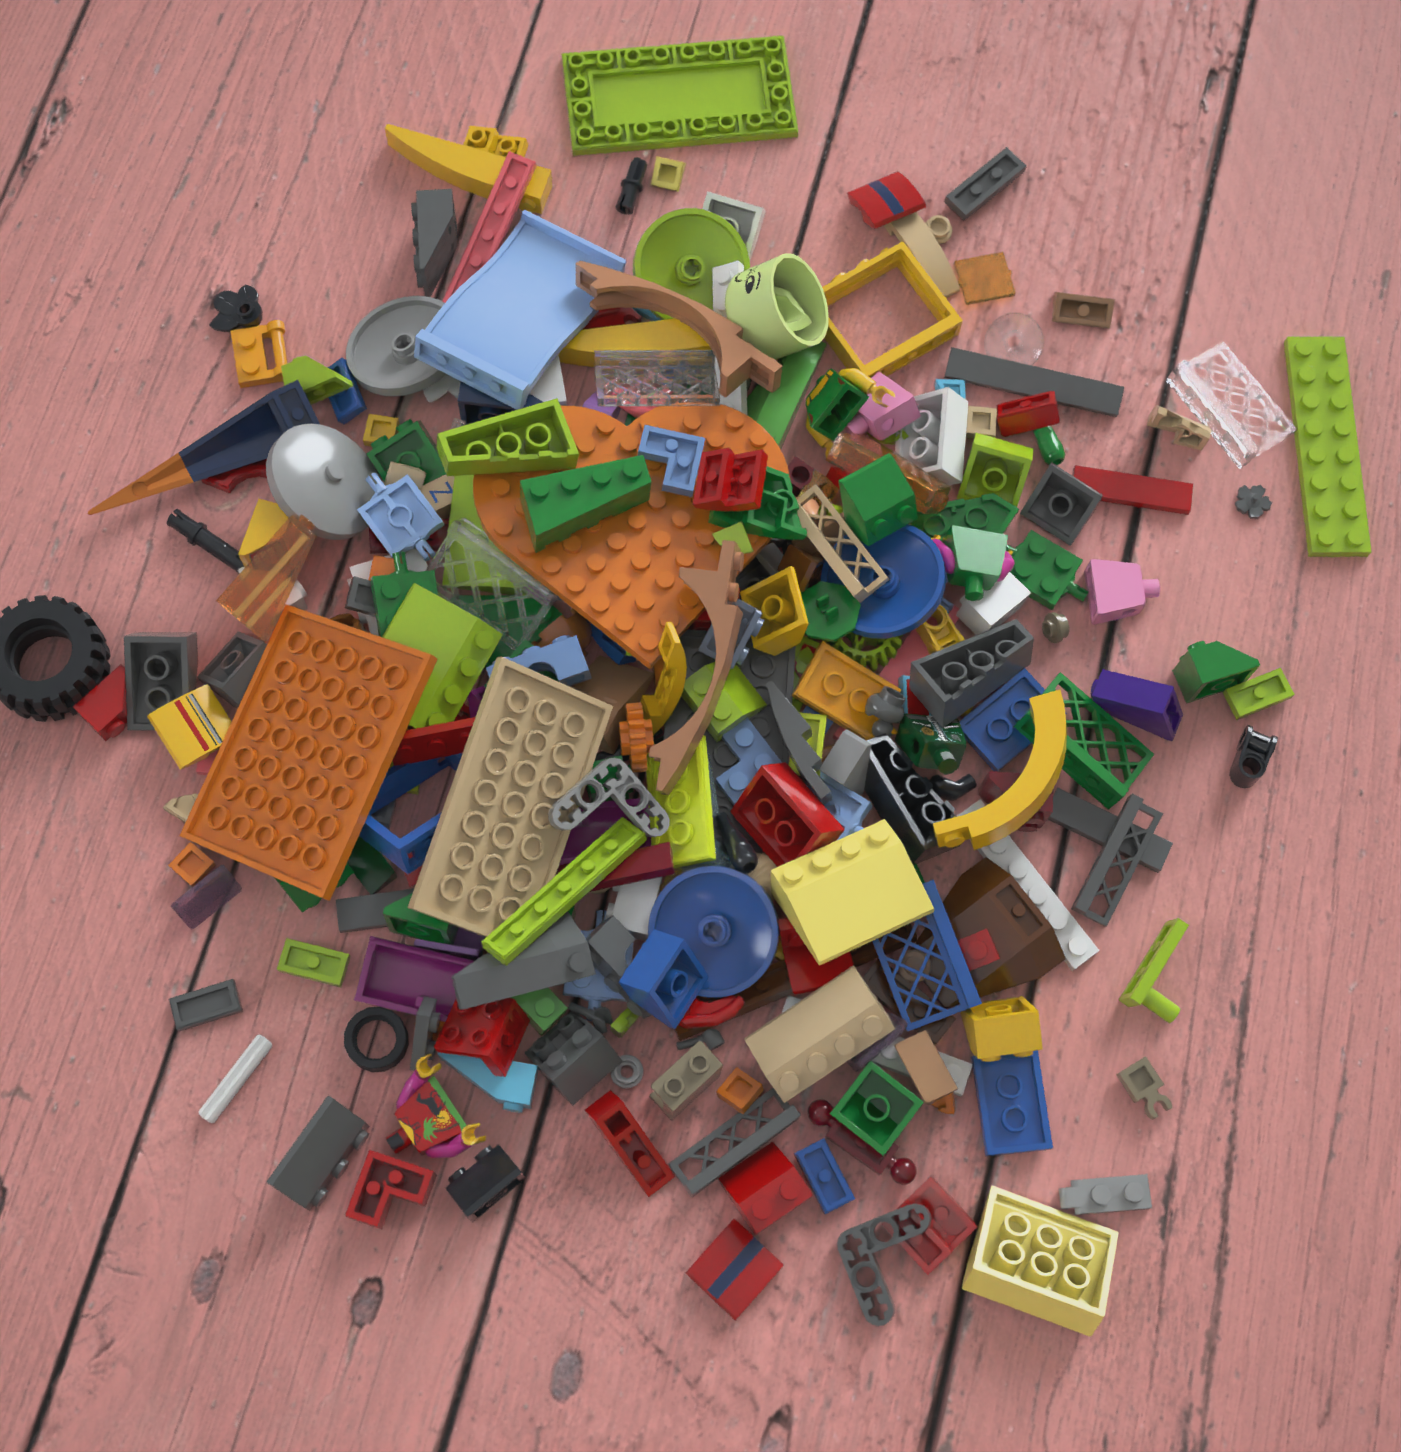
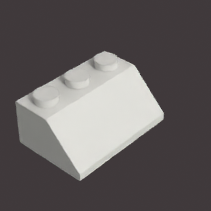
[894,387,968,489]

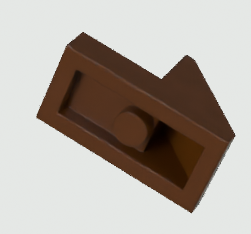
[778,544,825,592]

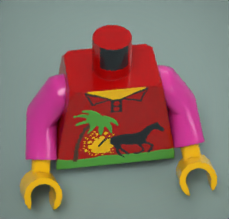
[385,1054,486,1158]

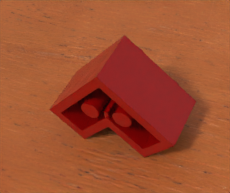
[345,1150,437,1230]

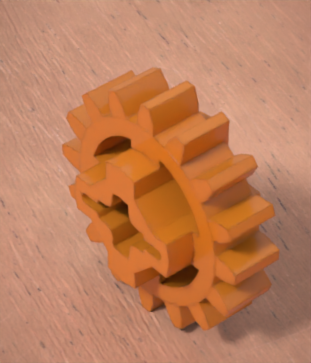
[618,702,654,773]

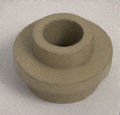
[1042,612,1069,643]

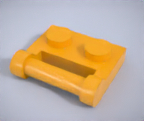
[231,320,287,388]

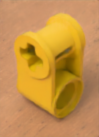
[916,604,965,655]

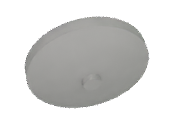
[346,296,446,396]
[266,424,378,540]

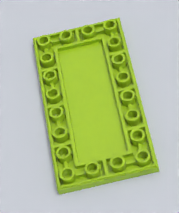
[562,36,798,156]

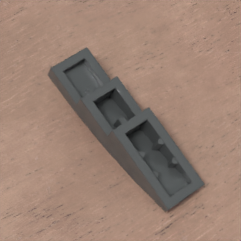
[766,680,832,805]

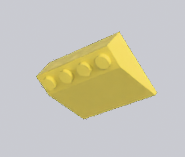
[771,819,934,966]
[962,1186,1119,1337]

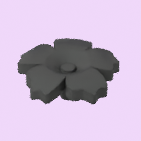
[1235,485,1272,519]

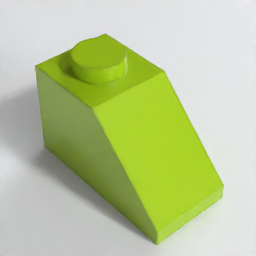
[281,355,353,405]

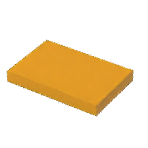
[791,641,901,740]

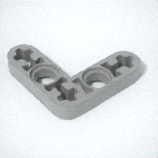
[548,758,670,837]

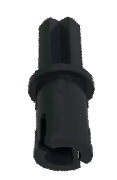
[615,157,647,215]

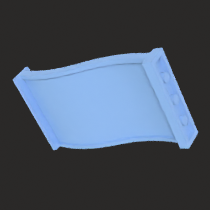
[414,210,626,410]

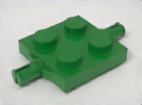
[1005,530,1089,610]
[370,552,438,637]

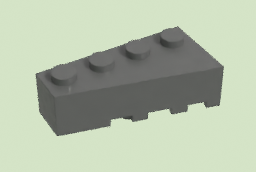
[909,619,1034,728]

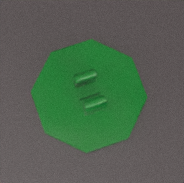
[801,581,861,642]

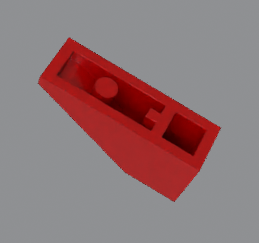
[584,1090,675,1197]

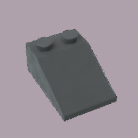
[124,632,198,730]

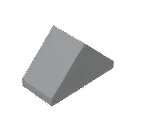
[819,729,871,795]

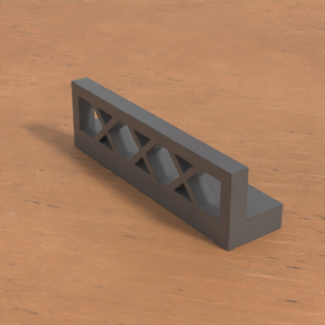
[1071,793,1163,927]
[668,1088,801,1198]

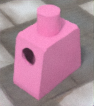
[844,371,921,440]
[1084,559,1160,625]

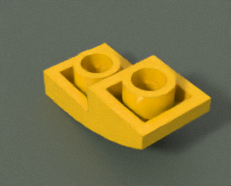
[463,126,529,157]

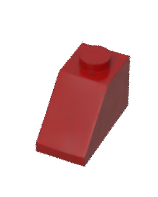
[73,664,127,741]

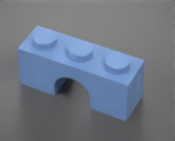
[486,635,592,686]

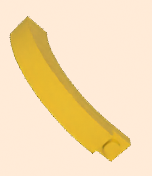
[933,690,1067,850]

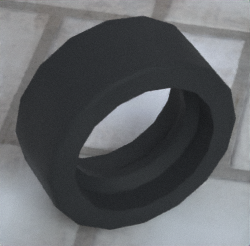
[344,1007,409,1072]

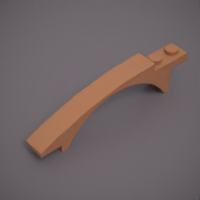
[576,261,782,398]
[649,540,744,795]

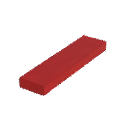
[1072,465,1193,515]

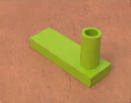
[1119,918,1189,1023]

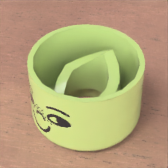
[725,253,829,360]

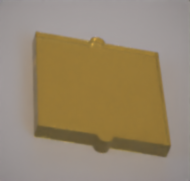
[954,252,1016,305]

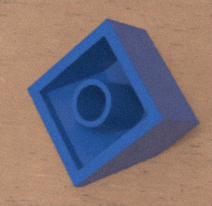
[619,929,709,1029]

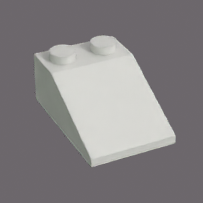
[702,191,766,260]

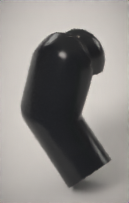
[929,774,977,801]

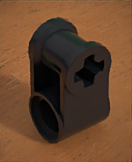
[1229,725,1278,788]

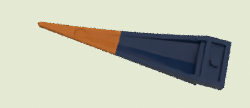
[87,380,321,515]

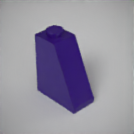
[1090,669,1183,741]

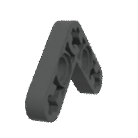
[837,1203,931,1326]

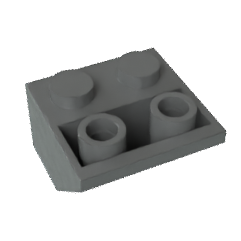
[524,1011,622,1106]

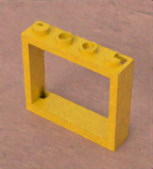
[822,241,963,378]

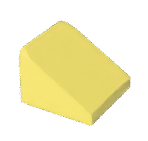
[651,156,686,191]

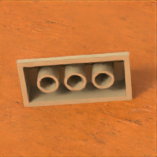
[744,965,895,1103]

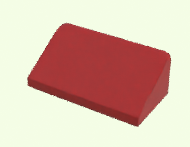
[996,391,1060,437]

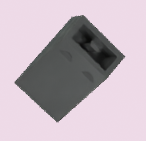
[411,189,458,297]

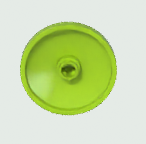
[633,208,750,320]

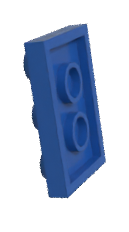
[959,668,1067,772]
[971,1050,1053,1157]

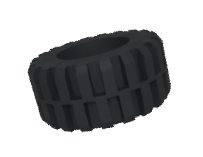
[0,595,111,722]

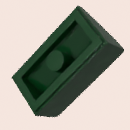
[347,836,398,895]

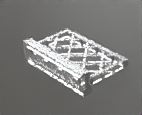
[1166,341,1297,469]
[594,350,720,407]
[425,517,559,651]

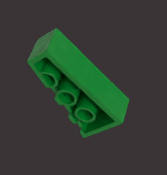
[520,455,652,553]

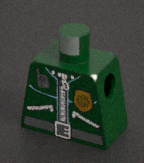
[895,713,966,775]

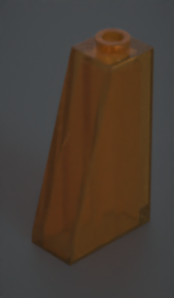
[826,433,952,514]
[216,514,317,642]

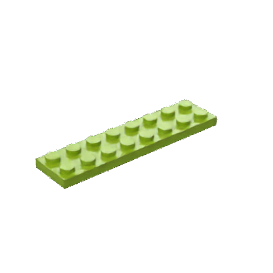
[1284,337,1372,557]

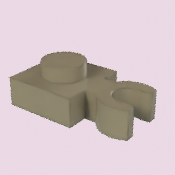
[1116,1056,1172,1120]

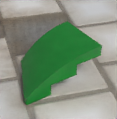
[708,466,807,540]

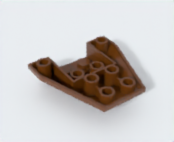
[910,857,1066,1009]

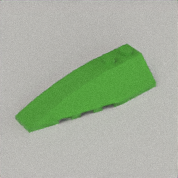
[747,341,827,449]

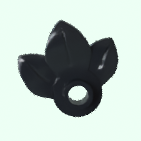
[209,285,263,332]

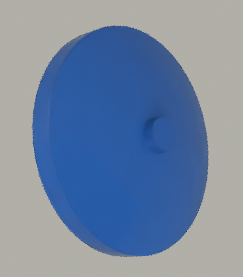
[821,524,946,639]
[648,866,779,998]

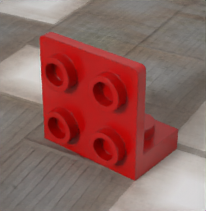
[778,918,854,995]
[434,998,530,1077]

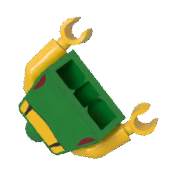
[805,368,895,464]

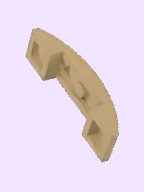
[884,212,960,298]

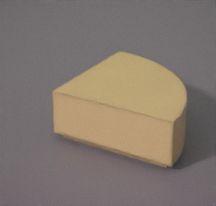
[163,794,198,823]

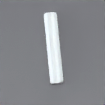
[199,1035,272,1123]

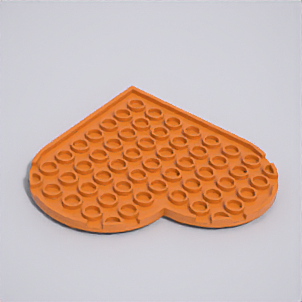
[473,401,790,669]

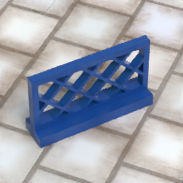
[872,880,982,1032]

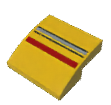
[147,684,232,770]

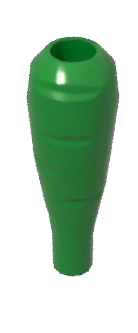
[1033,426,1066,466]

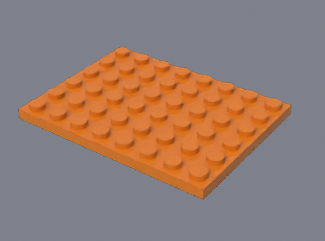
[179,604,438,901]

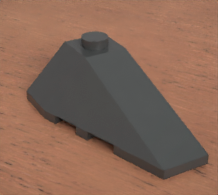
[452,911,596,1010]

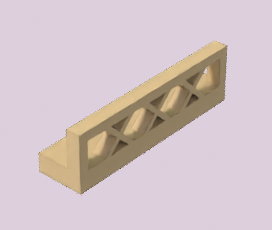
[797,484,890,603]

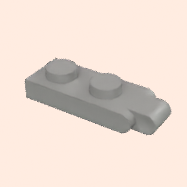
[1058,1174,1152,1215]

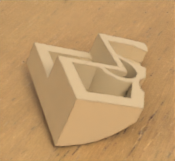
[1147,405,1211,450]

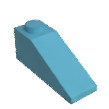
[438,1052,539,1113]

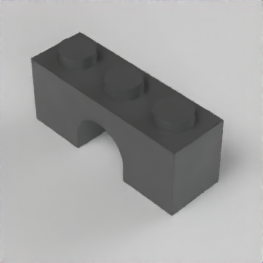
[586,915,652,1019]

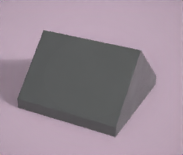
[1020,463,1103,546]

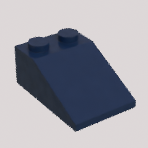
[458,382,543,426]

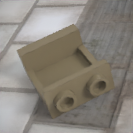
[649,1041,723,1121]

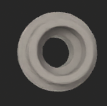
[610,1055,643,1089]

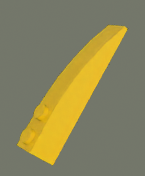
[385,124,552,214]
[558,318,712,369]

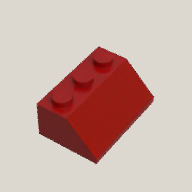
[730,762,845,867]

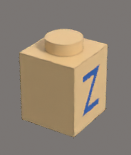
[421,474,454,519]

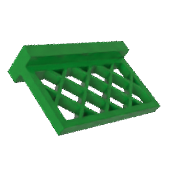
[1013,672,1154,810]

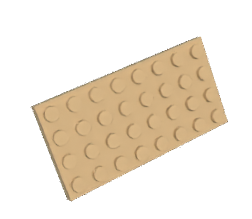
[408,657,613,937]

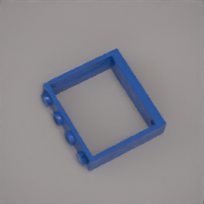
[359,753,463,874]

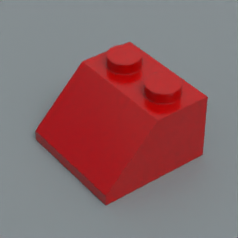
[718,1142,813,1236]

